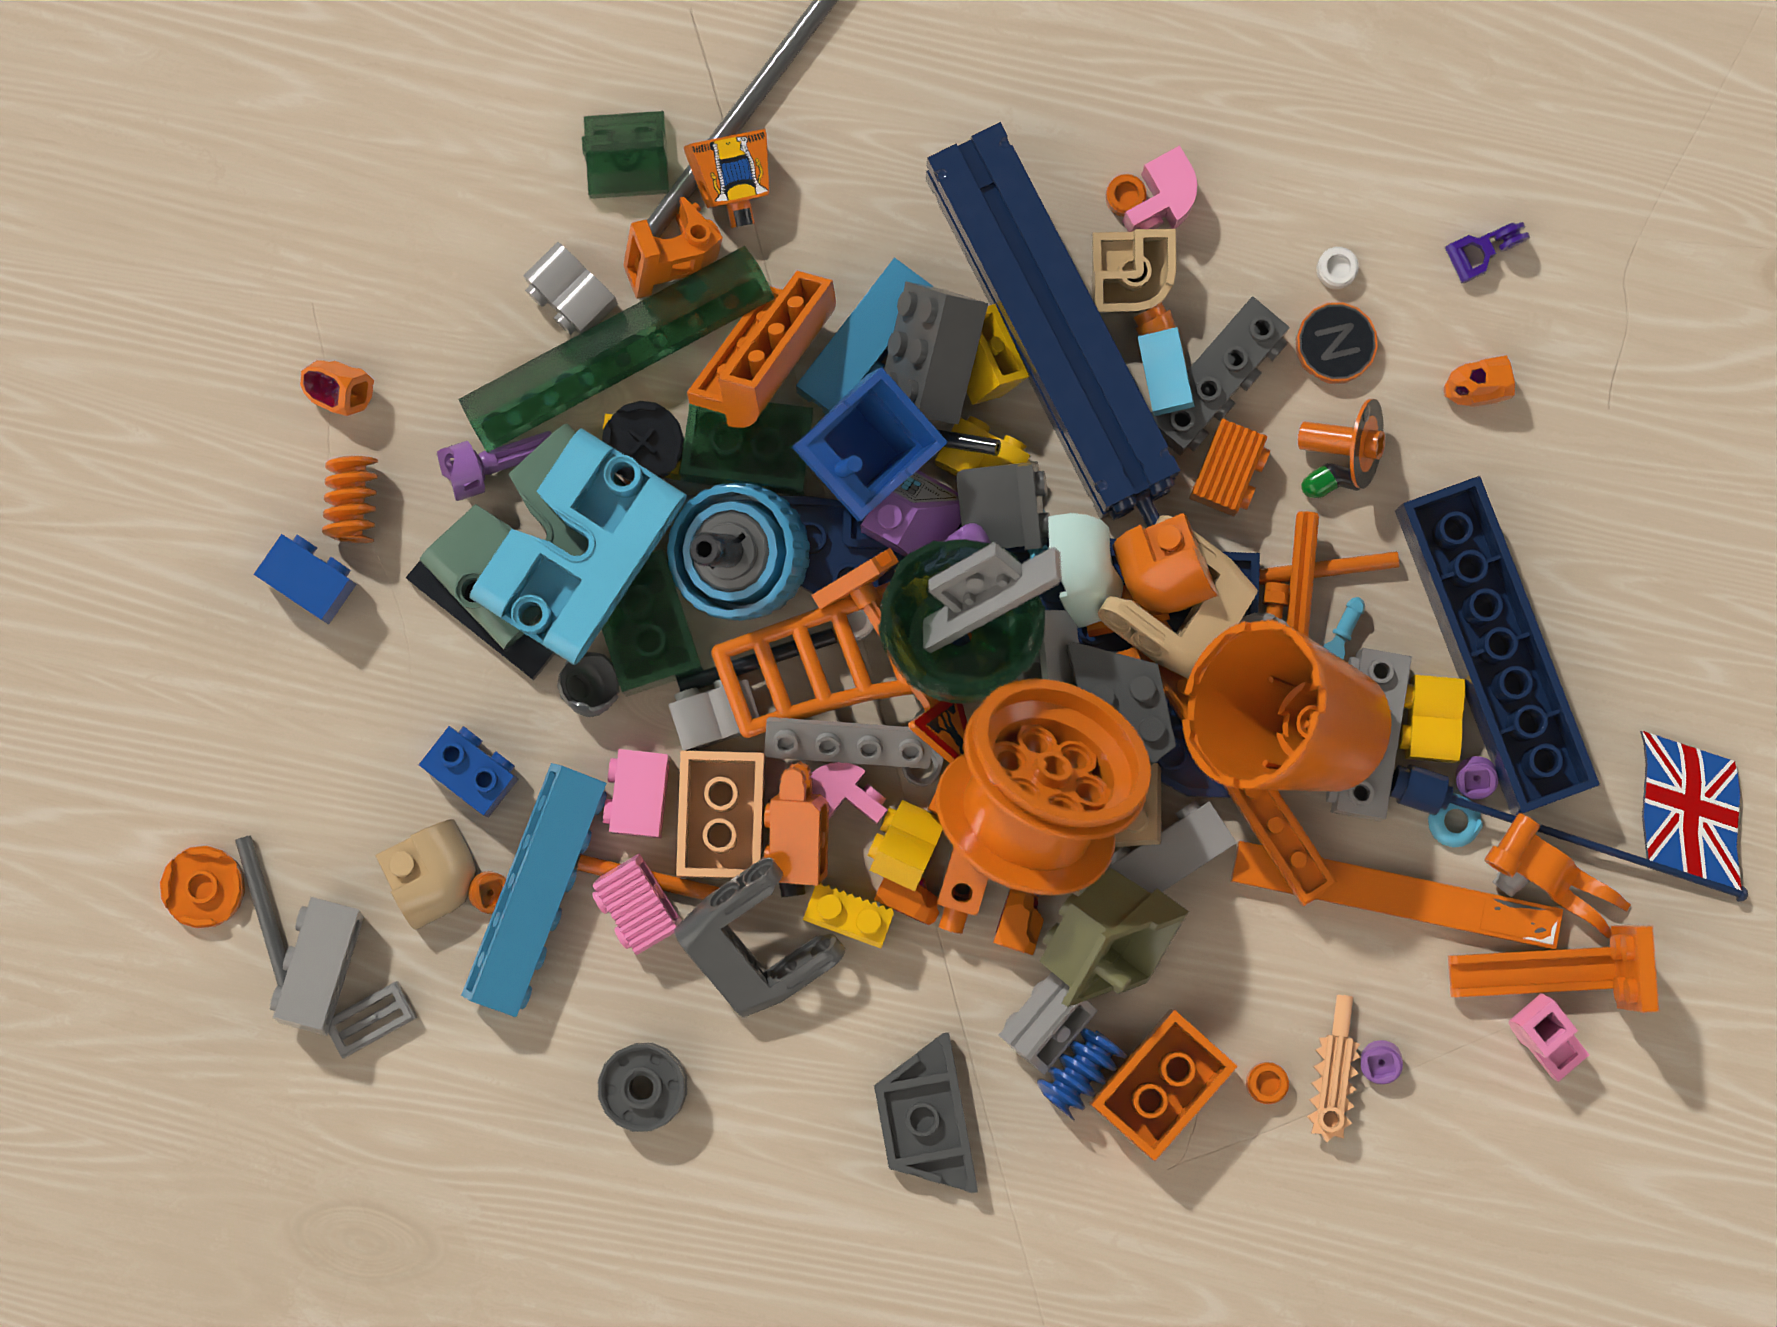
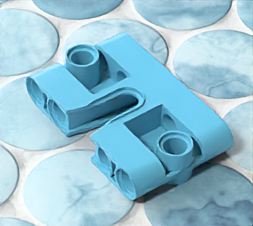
[470,428,687,665]

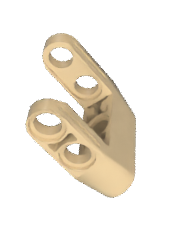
[1098,515,1258,679]

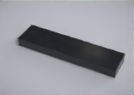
[406,560,556,680]

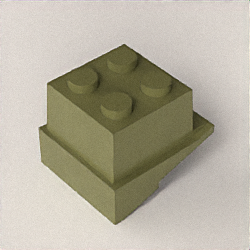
[1040,867,1189,1007]

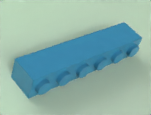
[461,763,607,1017]

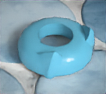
[1428,793,1483,848]

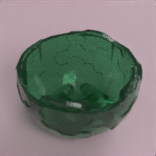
[878,539,1046,703]

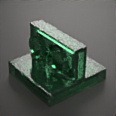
[581,111,670,199]

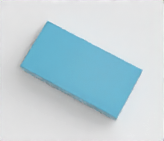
[1138,327,1195,416]

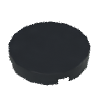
[602,401,685,482]

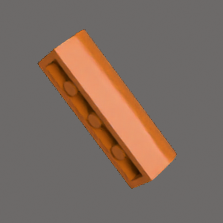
[687,271,836,428]

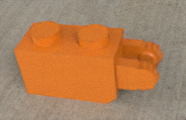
[763,761,829,886]

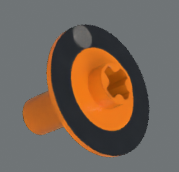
[1298,399,1385,489]

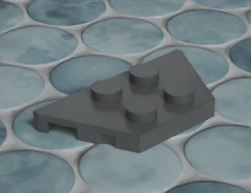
[1067,642,1176,766]
[874,1032,978,1193]

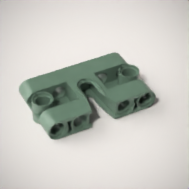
[420,423,626,649]

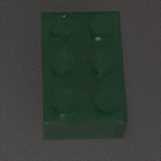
[680,402,814,496]
[602,549,704,697]

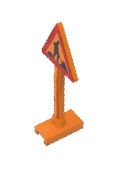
[811,548,968,763]

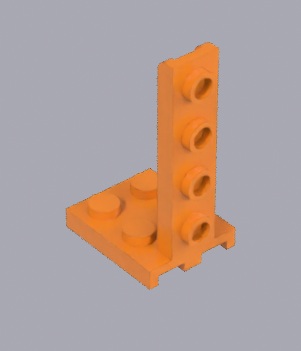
[1448,925,1659,1012]

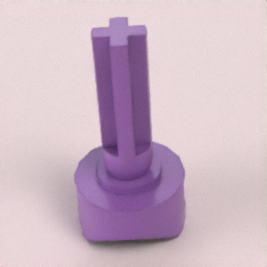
[437,431,552,501]

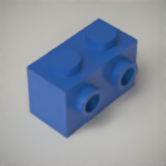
[253,534,357,625]
[419,726,519,818]

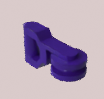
[1444,222,1530,284]

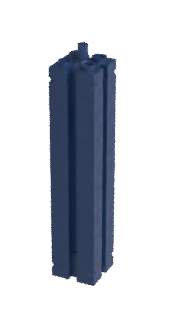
[926,122,1181,528]

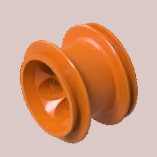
[936,679,1151,895]

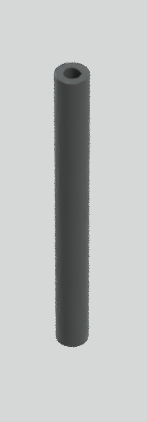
[235,836,287,987]

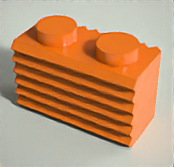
[1189,419,1270,517]

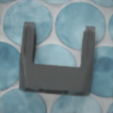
[674,857,845,1018]

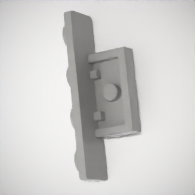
[923,542,1062,653]
[764,717,932,769]

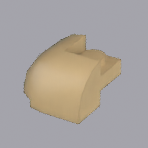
[1091,229,1176,313]
[375,819,476,930]

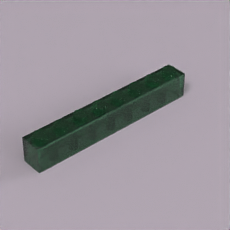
[458,246,775,453]

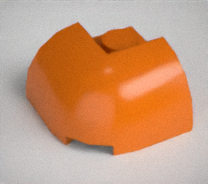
[1112,513,1218,614]

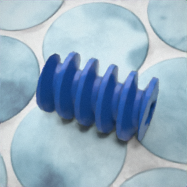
[1037,1028,1128,1121]

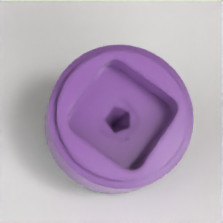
[1455,756,1498,799]
[1361,1040,1403,1084]

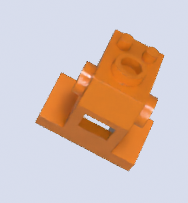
[623,196,723,299]

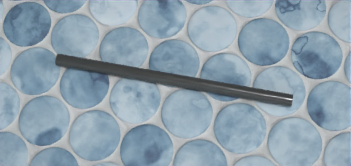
[647,0,838,238]

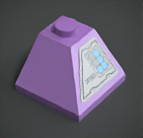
[861,470,961,566]

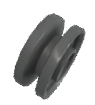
[598,1043,687,1132]

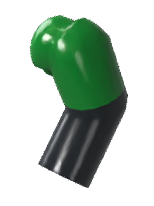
[1301,463,1361,498]

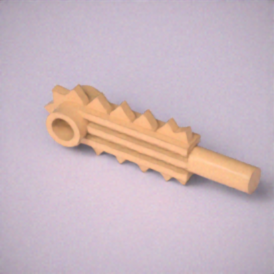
[1306,995,1361,1143]

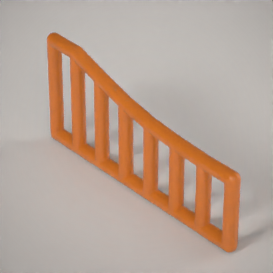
[711,561,1021,738]

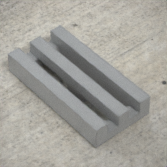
[328,981,418,1058]

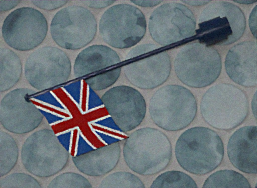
[1390,731,1748,902]

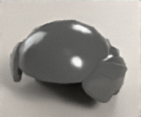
[557,651,621,717]

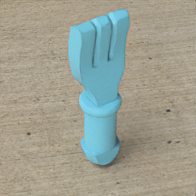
[1323,597,1365,659]

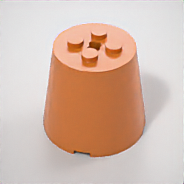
[1182,620,1391,792]

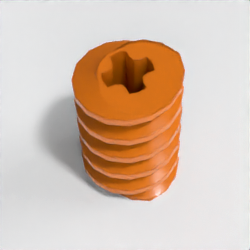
[322,456,378,543]

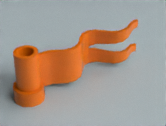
[1484,813,1631,939]

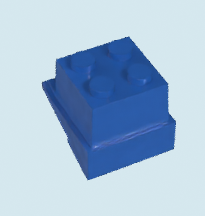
[792,367,947,522]

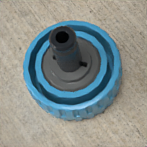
[667,483,810,621]

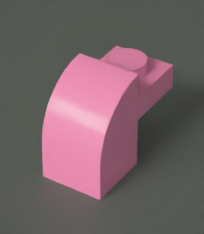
[1123,145,1197,232]
[811,762,888,825]
[1508,994,1589,1082]

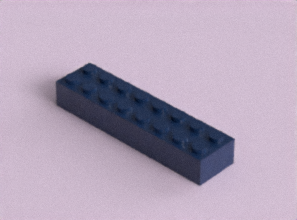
[1395,476,1600,816]

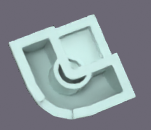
[1048,513,1124,628]

